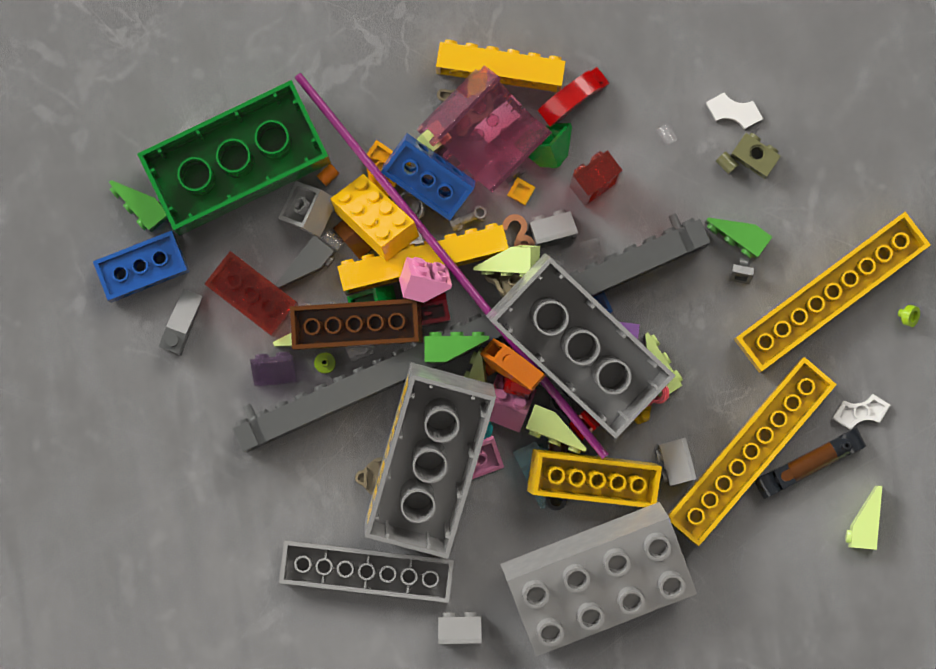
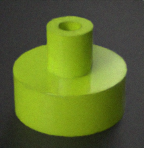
[898,305,920,327]
[314,352,336,374]

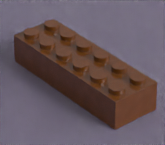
[290,299,423,350]

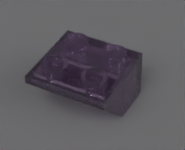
[250,352,298,387]

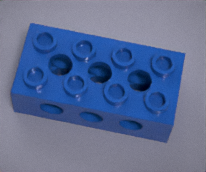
[381,133,476,221]
[93,230,189,303]

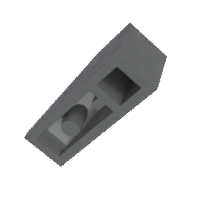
[275,236,335,289]
[159,289,203,355]

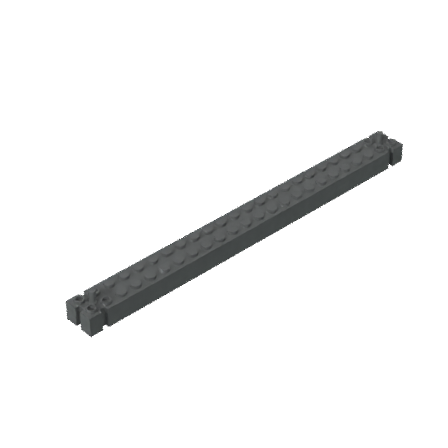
[232,213,710,453]

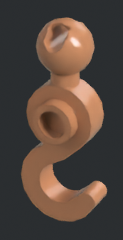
[503,214,535,246]

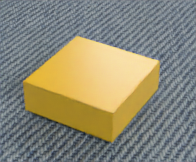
[507,177,536,206]

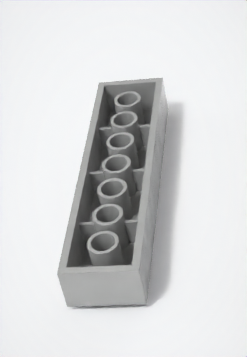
[279,540,454,603]

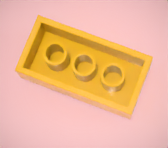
[330,174,419,262]

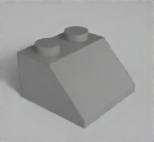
[278,181,334,237]
[529,209,578,248]
[656,438,697,486]
[438,612,482,644]

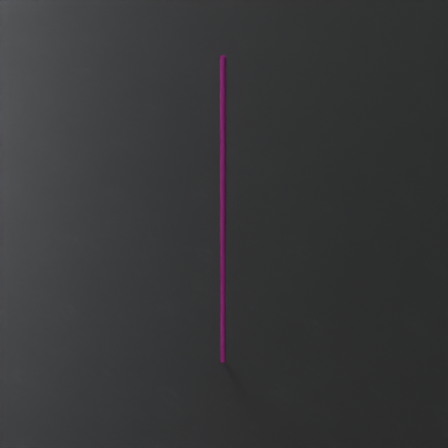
[295,73,608,459]

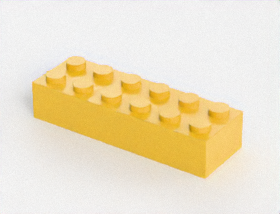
[436,40,566,92]
[527,449,662,507]

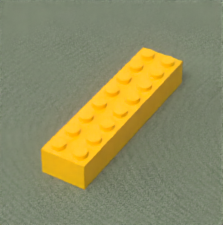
[337,223,508,295]

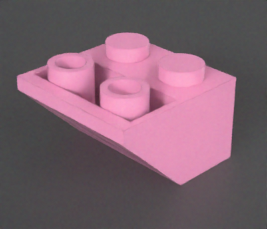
[399,257,452,303]
[489,373,537,433]

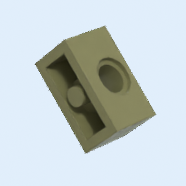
[730,133,781,180]

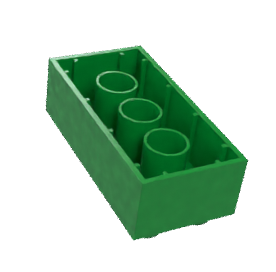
[137,80,331,236]

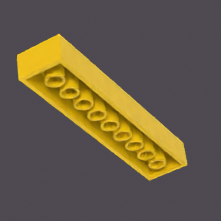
[734,212,931,373]
[668,357,837,546]

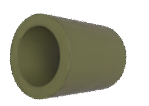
[715,151,739,175]

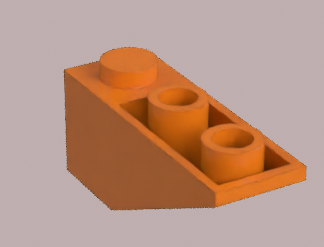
[480,338,546,391]

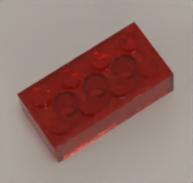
[570,150,623,207]
[204,251,299,337]

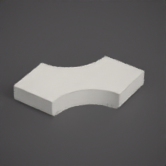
[705,92,763,130]
[832,394,891,430]

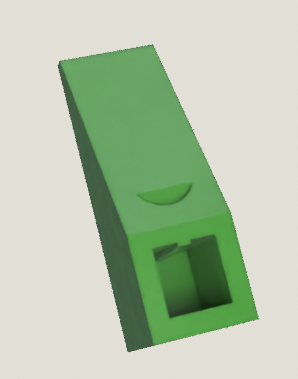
[109,180,168,232]
[705,217,772,259]
[424,332,489,363]

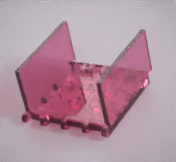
[417,65,552,193]

